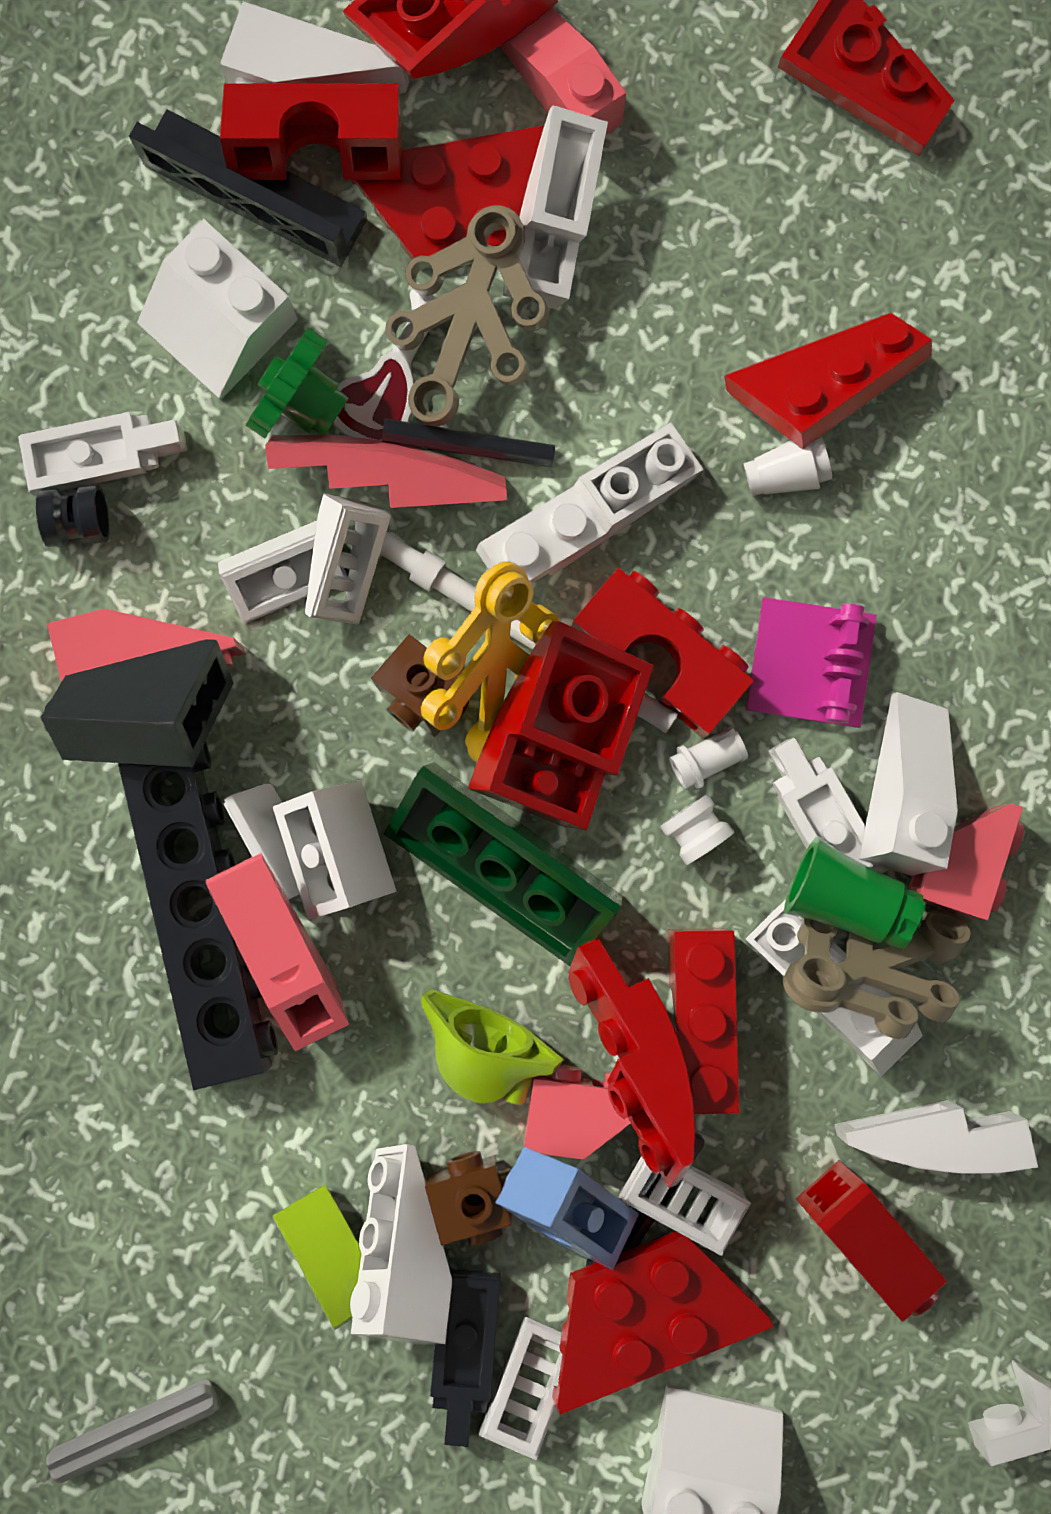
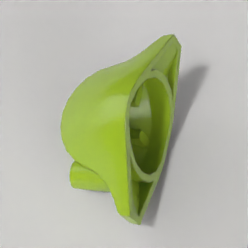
[421,989,564,1105]

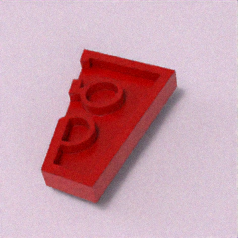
[724,313,932,449]

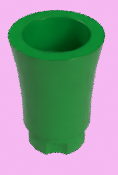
[784,836,926,950]

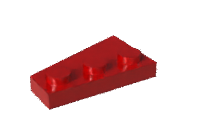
[777,0,955,156]

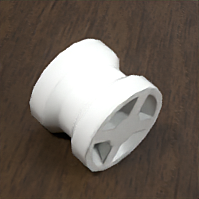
[659,794,734,865]

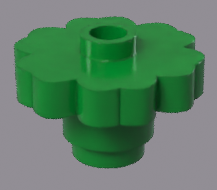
[245,327,349,439]

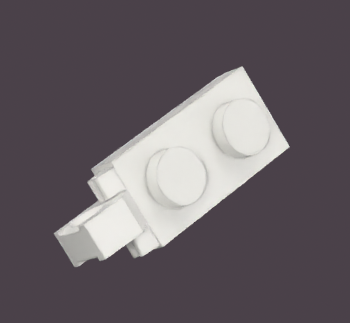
[18,412,188,496]
[768,738,889,873]

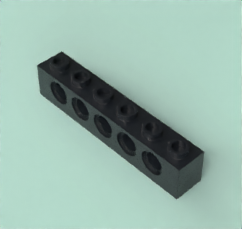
[118,741,278,1091]

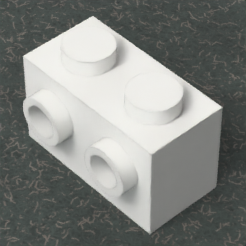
[273,780,397,920]

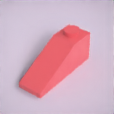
[500,8,626,134]

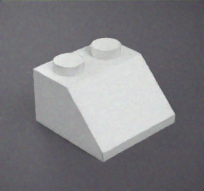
[137,219,298,400]
[641,1384,783,1514]

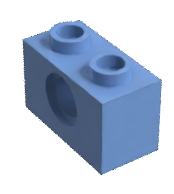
[496,1147,639,1270]

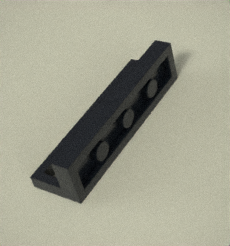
[129,109,368,267]

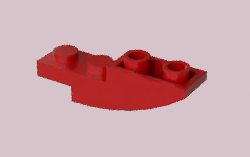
[568,938,695,1188]

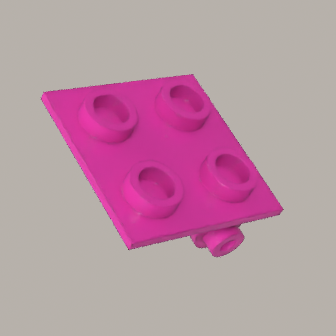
[746,597,877,728]

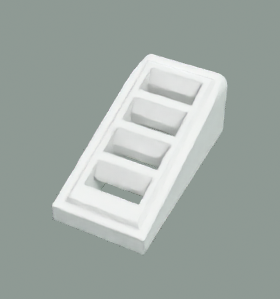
[305,494,391,624]
[618,1156,751,1256]
[476,1317,562,1460]

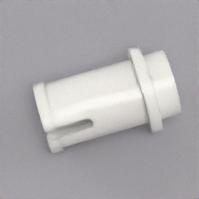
[669,726,748,789]

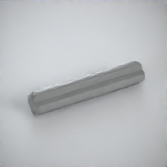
[46,1379,219,1483]

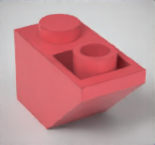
[908,804,1024,920]
[524,1065,631,1160]

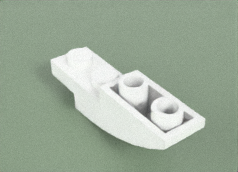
[476,423,703,583]

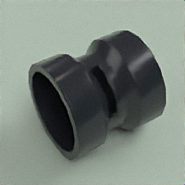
[36,484,110,548]

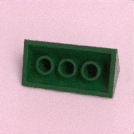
[383,762,622,967]

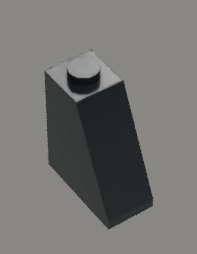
[40,639,234,767]

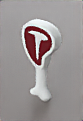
[333,290,453,440]

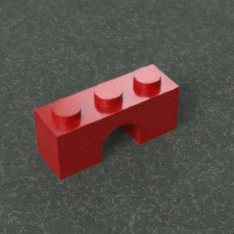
[220,83,402,180]
[572,567,754,739]
[668,928,739,1114]

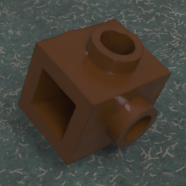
[371,634,469,738]
[425,1151,512,1246]

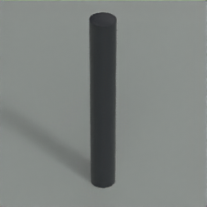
[382,418,555,468]

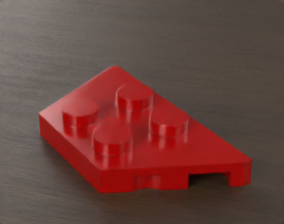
[351,125,545,260]
[552,1231,773,1415]

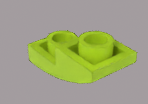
[273,1184,362,1331]

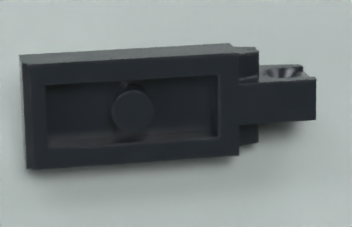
[430,1269,500,1447]

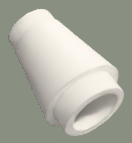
[743,436,833,497]

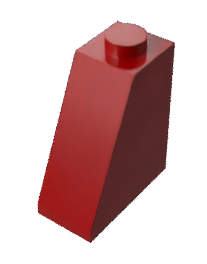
[795,1160,947,1323]

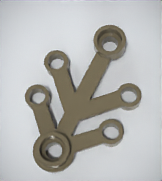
[385,205,549,426]
[783,909,971,1039]

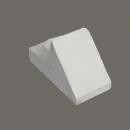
[968,1360,1051,1466]

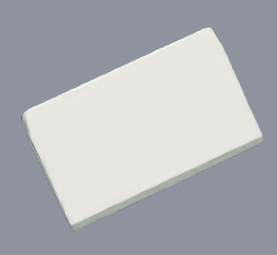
[218,521,348,624]
[224,784,301,902]

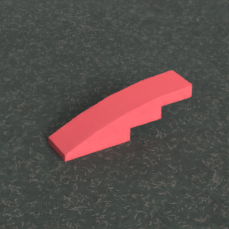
[265,435,507,508]

